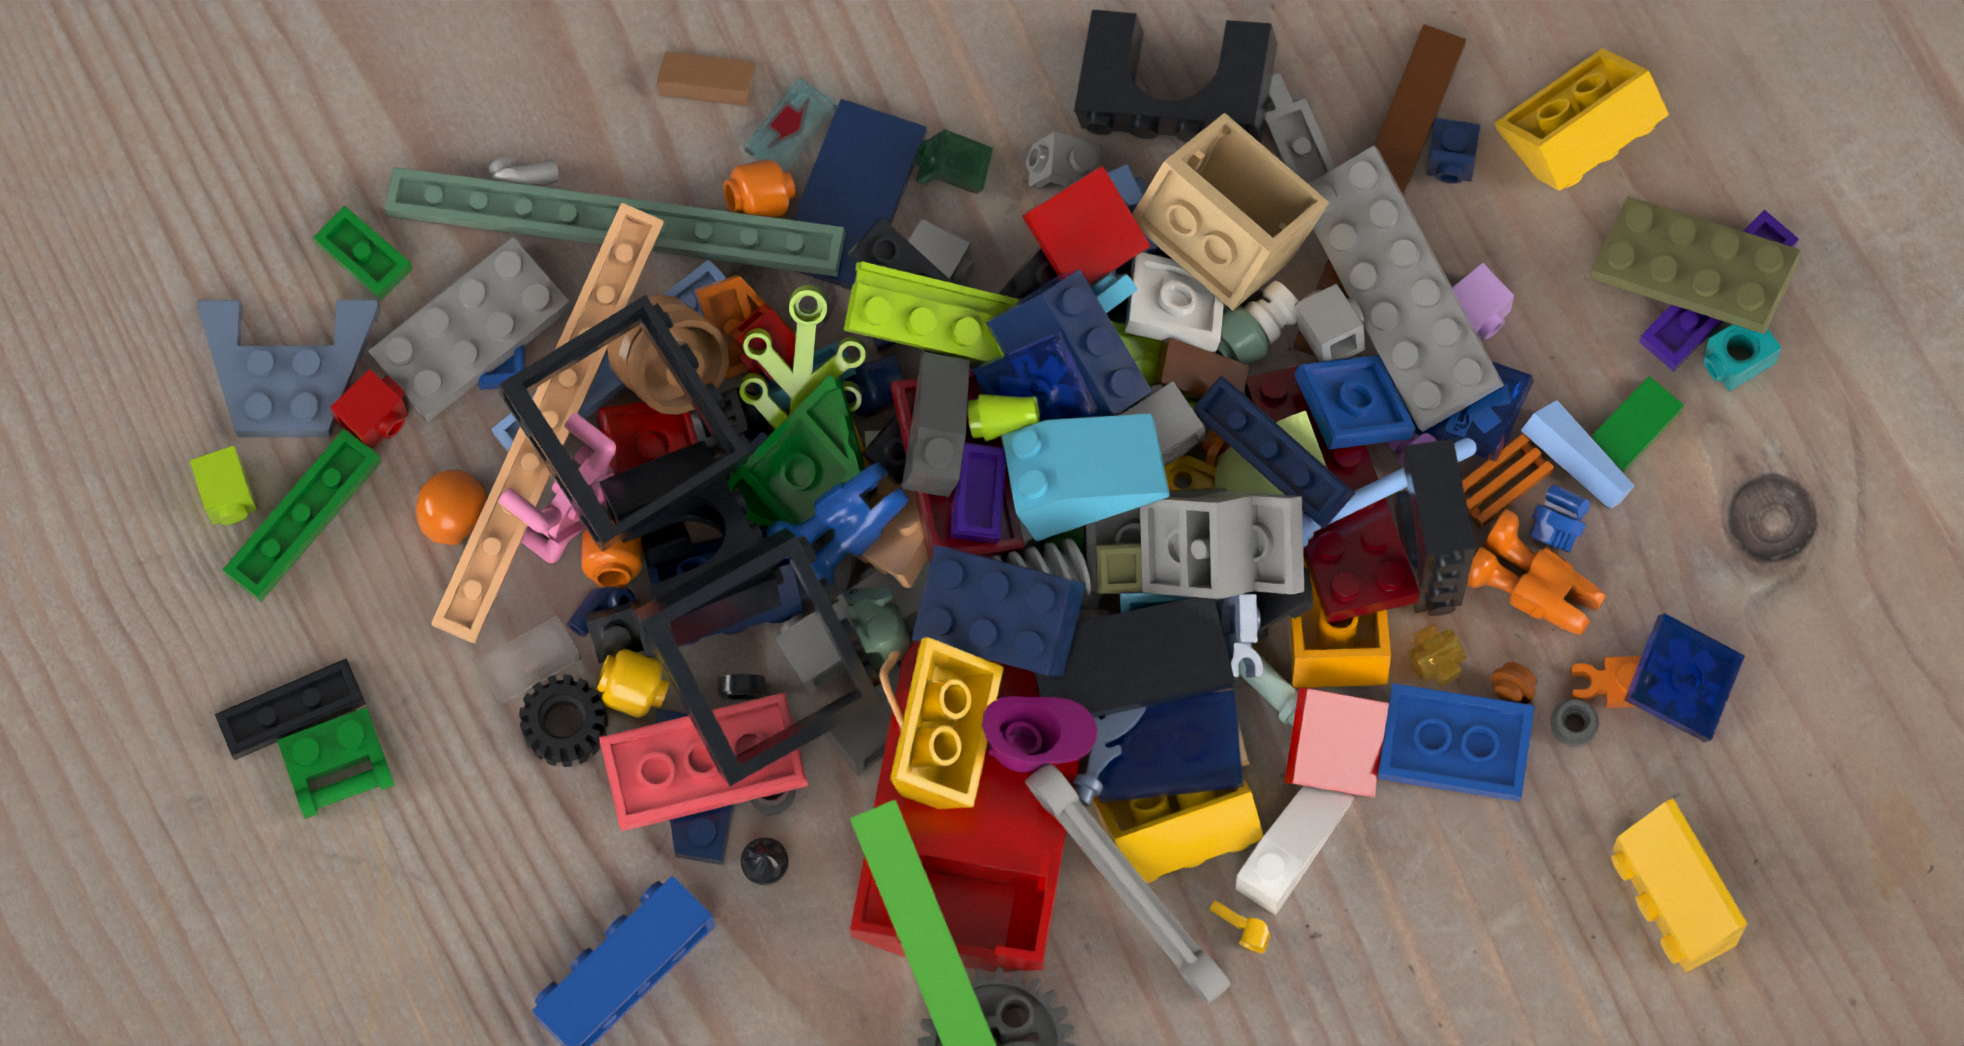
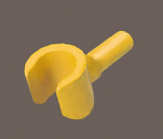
[1210,900,1270,953]

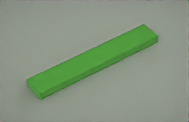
[850,800,996,1046]

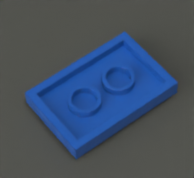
[1378,683,1535,802]

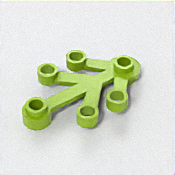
[740,285,866,430]

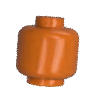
[723,159,795,218]
[581,516,643,588]

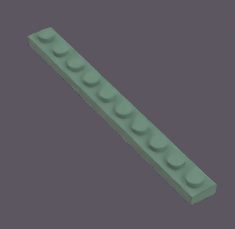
[384,167,845,277]

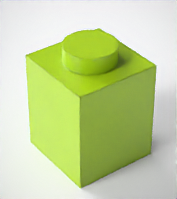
[189,445,257,525]

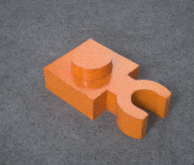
[1570,656,1654,708]

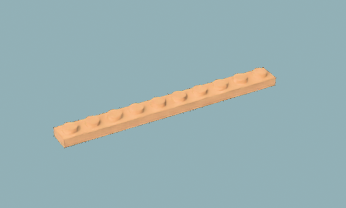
[432,202,664,644]

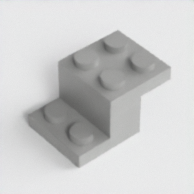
[1140,491,1304,599]

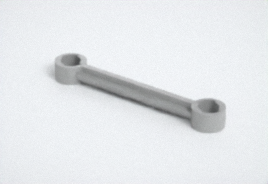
[1025,763,1231,1005]

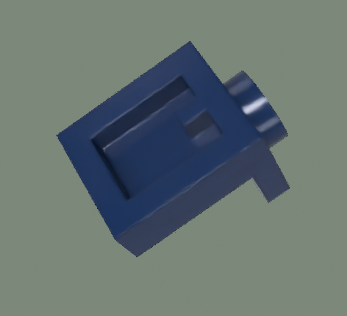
[1426,118,1481,184]

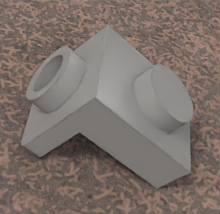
[1027,132,1102,189]

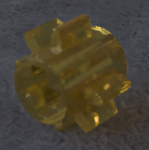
[1407,624,1467,687]

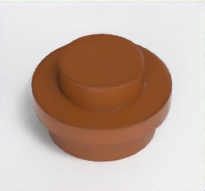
[1490,662,1537,704]

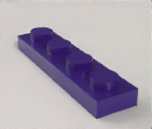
[1639,209,1799,372]

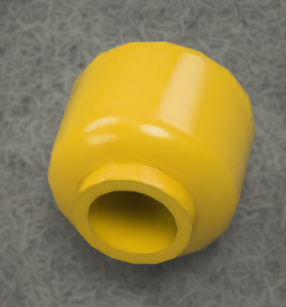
[595,649,669,718]

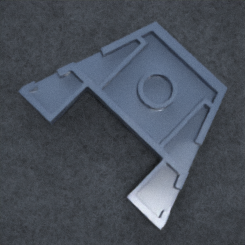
[198,300,380,437]

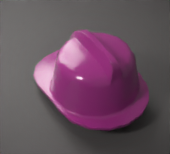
[982,696,1098,773]

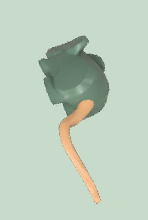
[842,586,910,730]

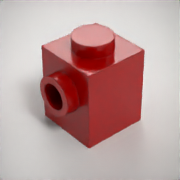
[729,303,796,381]
[329,369,408,449]

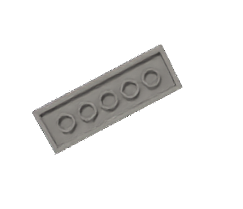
[1309,146,1504,432]

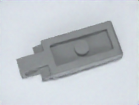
[1264,73,1336,184]

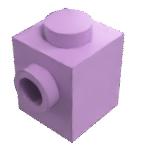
[1452,263,1514,340]

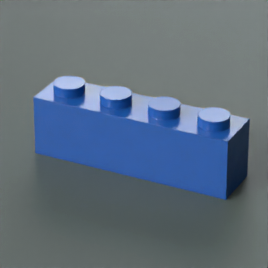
[532,876,716,1046]

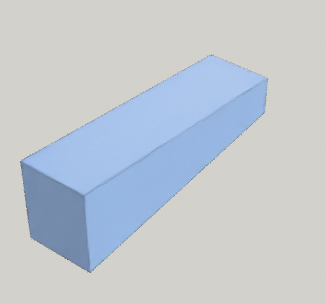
[1520,400,1634,509]

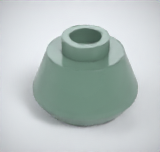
[1212,306,1269,364]

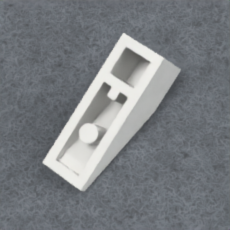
[1235,786,1355,916]

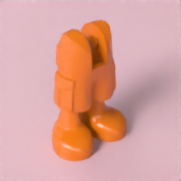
[1467,509,1606,635]

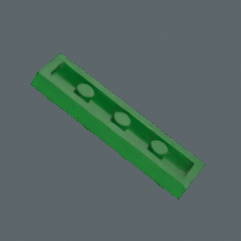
[222,429,382,602]

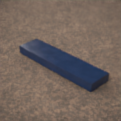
[1192,375,1355,529]

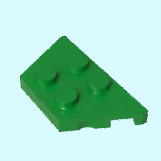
[726,374,866,527]

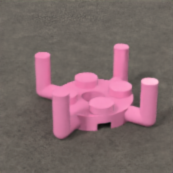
[499,412,616,564]

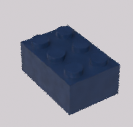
[912,545,1086,677]

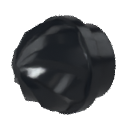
[740,837,789,885]

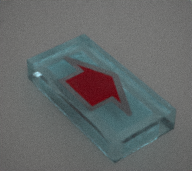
[744,77,837,172]

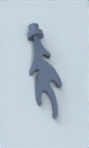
[1073,707,1147,807]

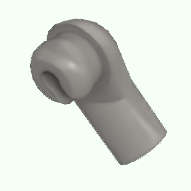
[489,157,559,186]

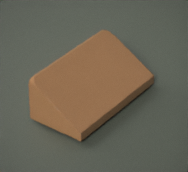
[657,51,756,106]

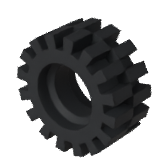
[519,674,608,767]

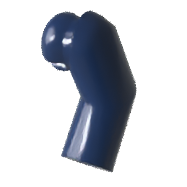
[566,586,635,637]

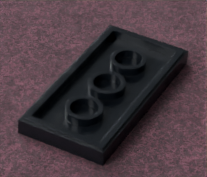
[1033,597,1236,718]

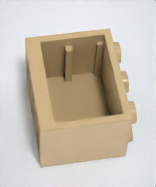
[1132,113,1330,311]

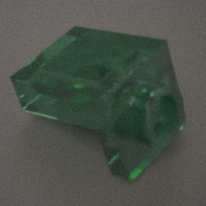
[916,129,993,194]

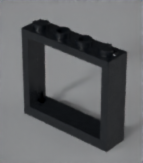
[499,295,751,552]
[634,527,882,786]

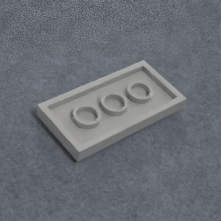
[368,237,572,423]

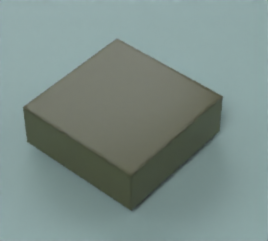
[1095,542,1142,594]

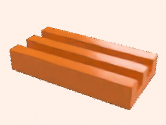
[1462,433,1554,528]

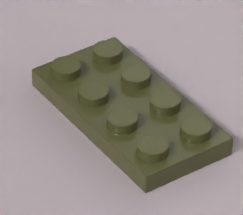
[1590,196,1801,334]

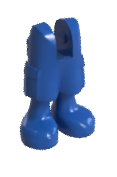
[766,462,909,588]

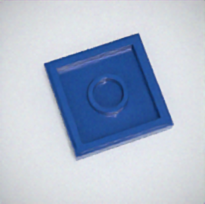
[1294,355,1416,450]

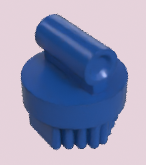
[1530,485,1590,552]

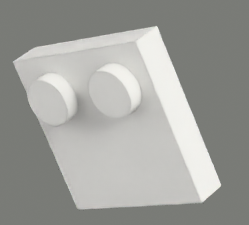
[1125,252,1224,353]

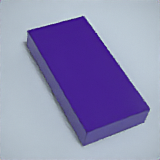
[950,442,1006,544]

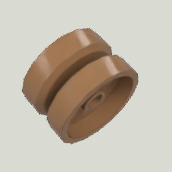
[607,295,729,415]

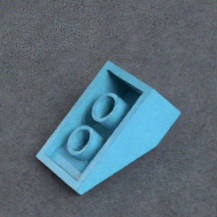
[1002,414,1170,541]

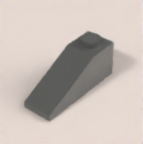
[902,352,969,497]

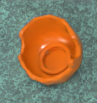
[415,469,488,545]

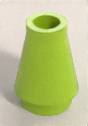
[968,394,1040,441]

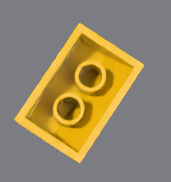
[1494,48,1669,191]
[891,637,1003,809]
[1093,768,1264,883]
[1611,798,1748,973]

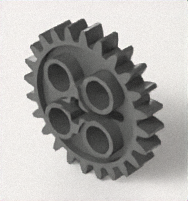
[917,967,1076,1046]

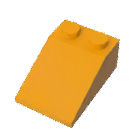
[1287,556,1391,688]

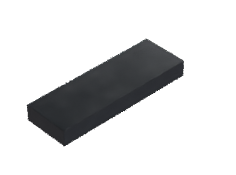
[215,658,366,760]

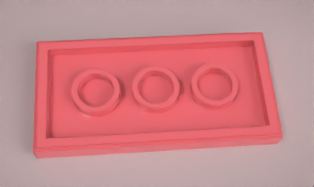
[599,692,808,832]

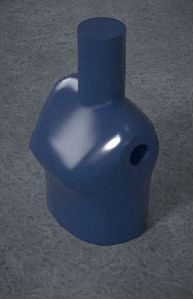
[844,354,904,417]

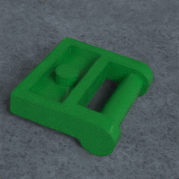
[277,707,395,819]

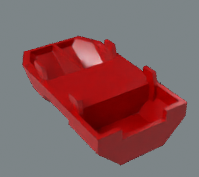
[850,640,1081,973]

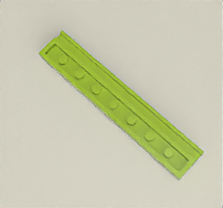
[844,262,1211,408]

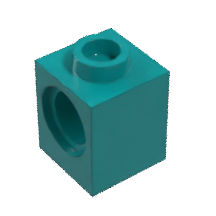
[1703,324,1782,392]

